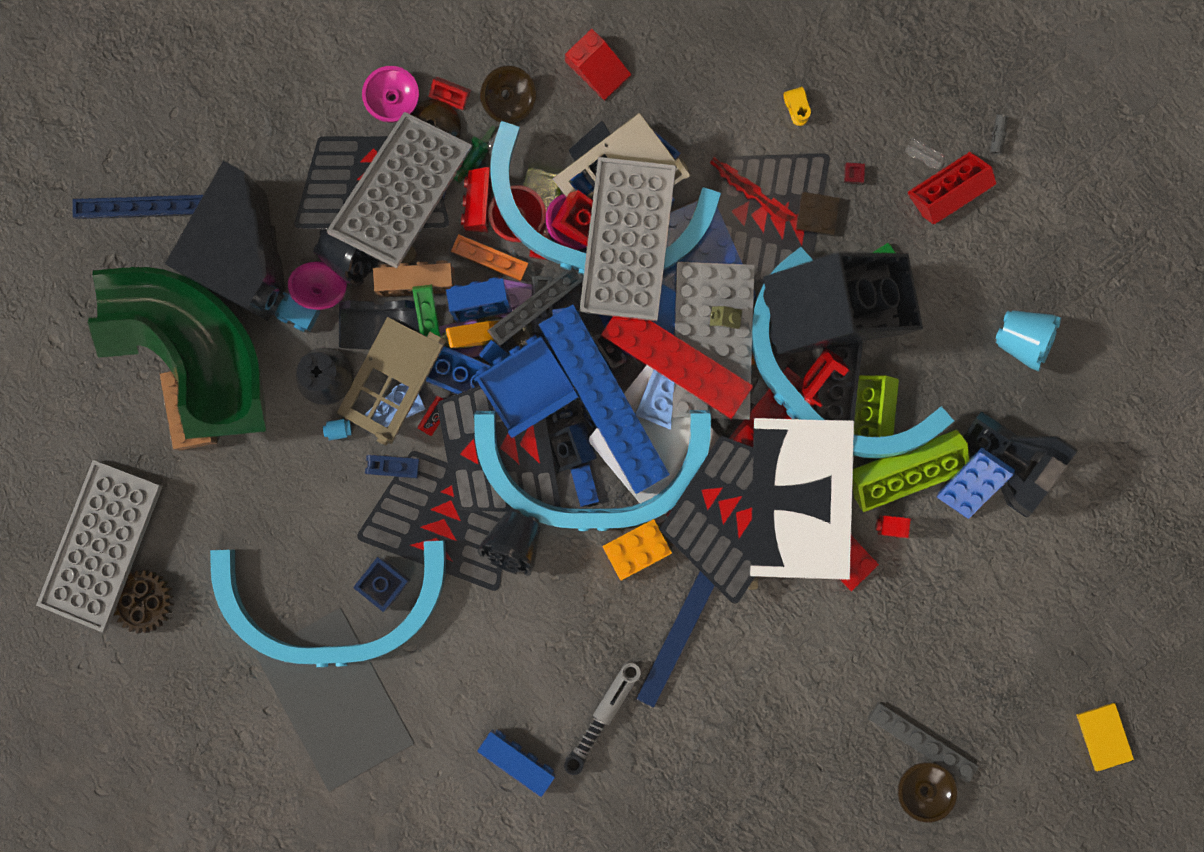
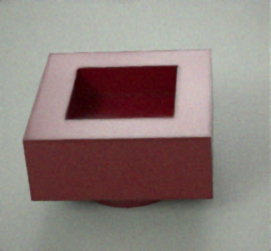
[844,163,865,184]

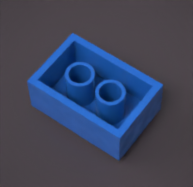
[446,277,512,324]

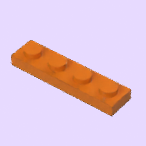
[451,234,529,282]

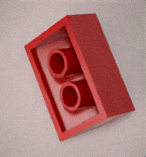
[461,167,492,233]

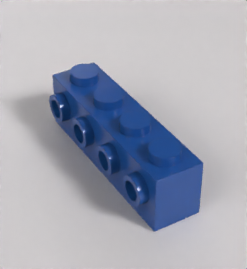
[477,729,556,797]

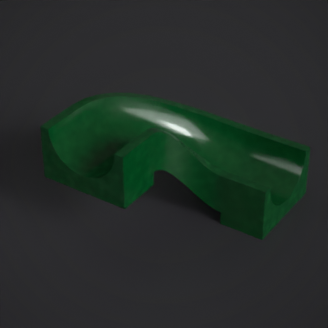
[88,267,266,439]

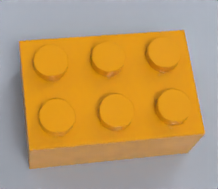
[602,519,672,581]

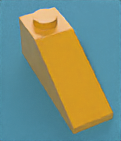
[446,320,500,348]

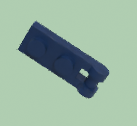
[365,455,420,479]

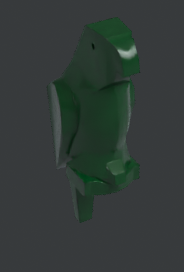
[453,125,496,184]

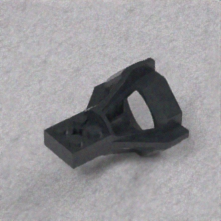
[963,411,1077,517]

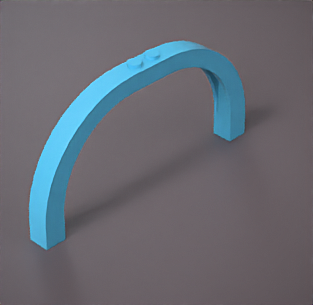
[491,121,721,275]
[752,247,954,458]
[474,410,711,531]
[210,541,446,667]

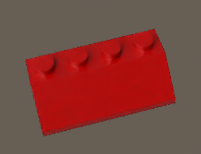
[907,152,996,225]

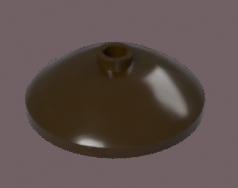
[480,65,536,124]
[411,100,461,138]
[897,762,957,823]

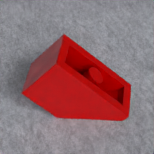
[875,516,911,538]

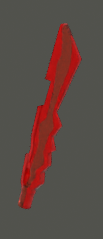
[710,157,797,222]

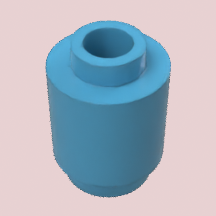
[323,419,352,441]

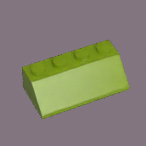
[853,375,899,437]

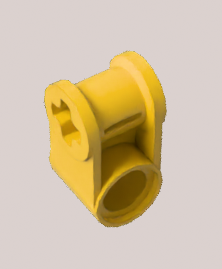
[783,86,811,126]

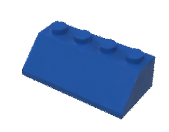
[425,346,491,394]

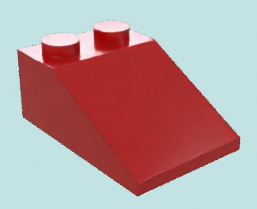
[565,29,631,101]
[551,190,593,246]

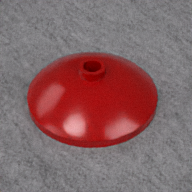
[489,185,546,243]

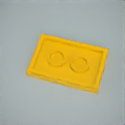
[1076,703,1134,772]

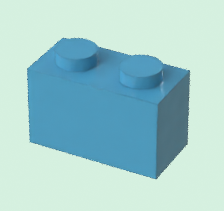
[276,292,320,332]

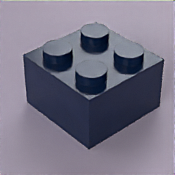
[353,556,411,612]

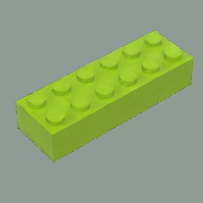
[852,430,969,512]

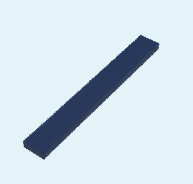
[73,195,203,219]
[636,571,714,708]

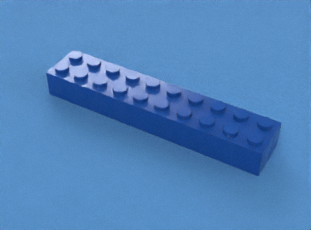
[539,305,670,494]

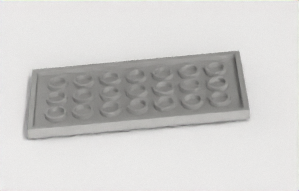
[327,112,472,268]
[579,157,676,321]
[672,262,754,420]
[36,460,163,633]

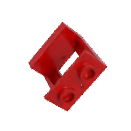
[799,348,849,407]

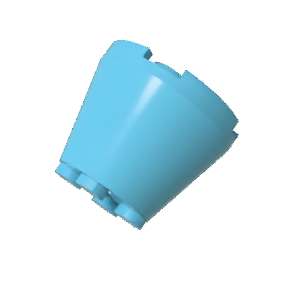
[996,310,1062,372]

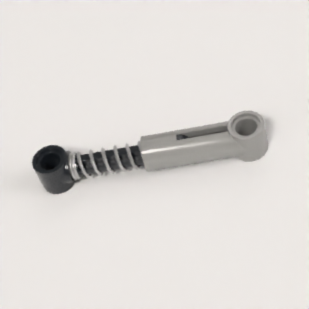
[564,661,641,775]

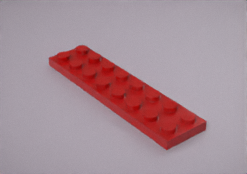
[601,316,753,420]

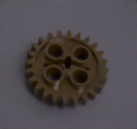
[113,570,174,634]

